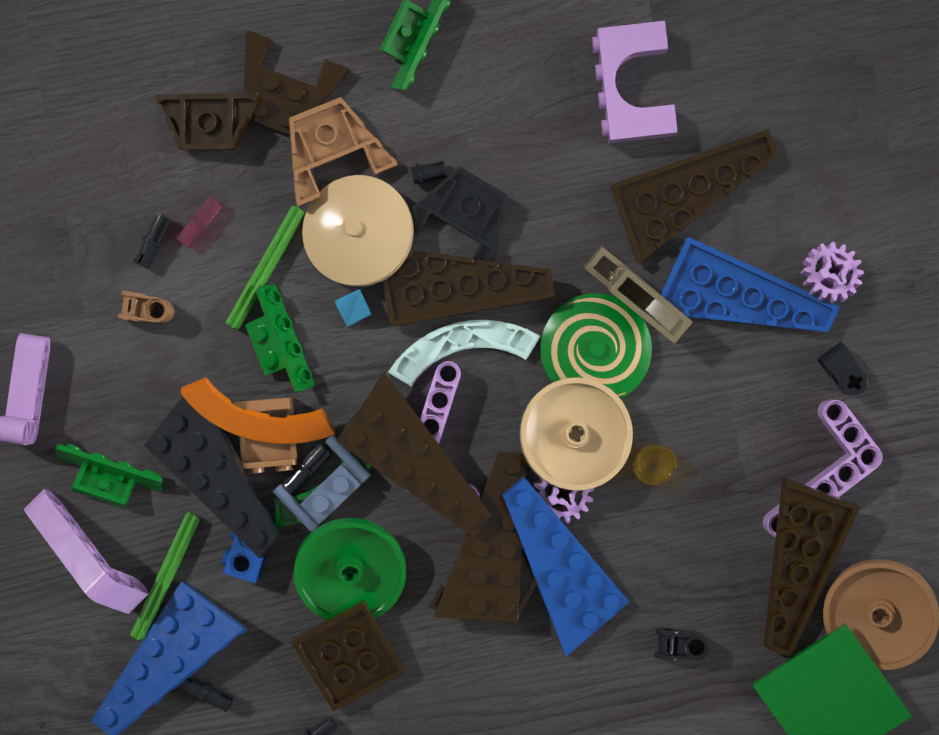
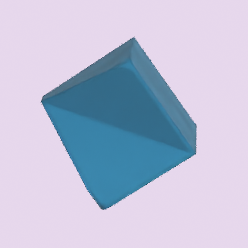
[334,289,372,327]

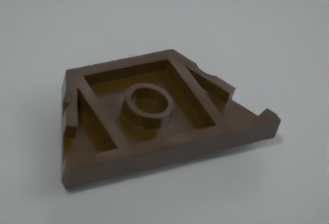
[156,93,261,151]

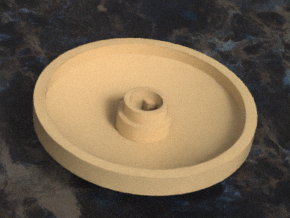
[302,175,414,287]
[520,377,633,491]

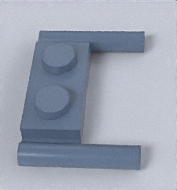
[273,435,371,532]

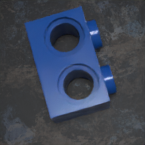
[221,531,268,583]

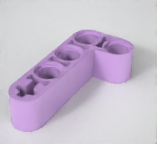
[0,333,51,445]

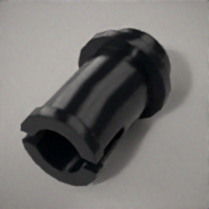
[411,161,447,185]

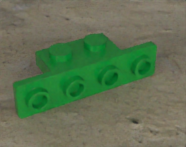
[379,0,451,91]
[245,284,315,393]
[55,444,164,508]

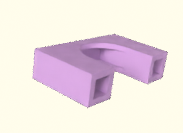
[592,21,677,144]

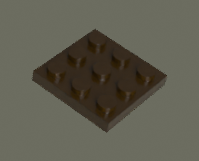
[291,599,406,712]

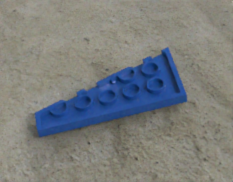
[660,237,840,332]
[502,477,629,656]
[91,582,248,735]

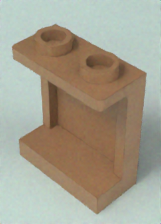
[234,397,299,474]

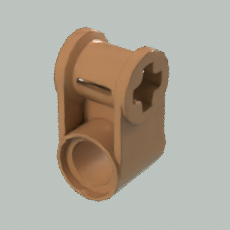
[117,291,175,323]

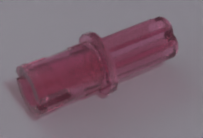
[176,196,222,248]

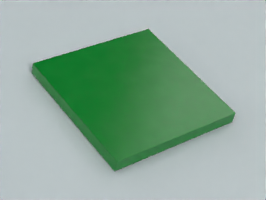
[752,622,912,735]

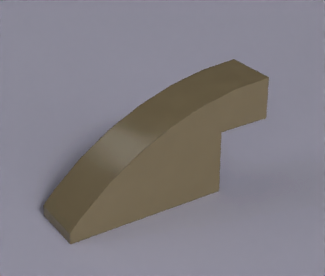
[584,245,693,344]

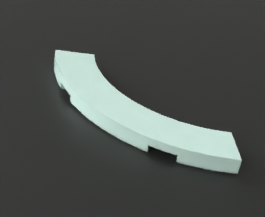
[388,320,541,387]

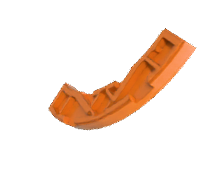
[181,377,335,444]

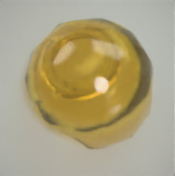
[632,443,678,486]

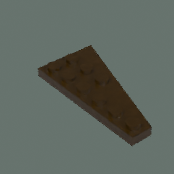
[610,129,778,265]
[336,372,491,538]
[433,452,526,622]
[763,477,860,657]

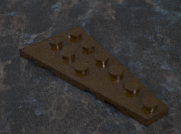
[383,249,556,327]

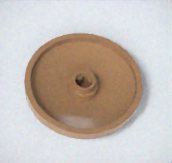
[823,559,939,670]

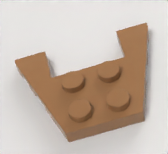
[289,97,398,207]

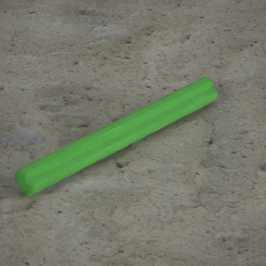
[226,206,305,330]
[131,512,200,641]

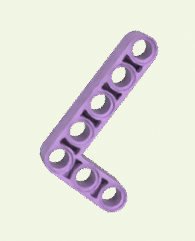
[406,361,480,498]
[763,399,883,537]
[24,488,149,614]

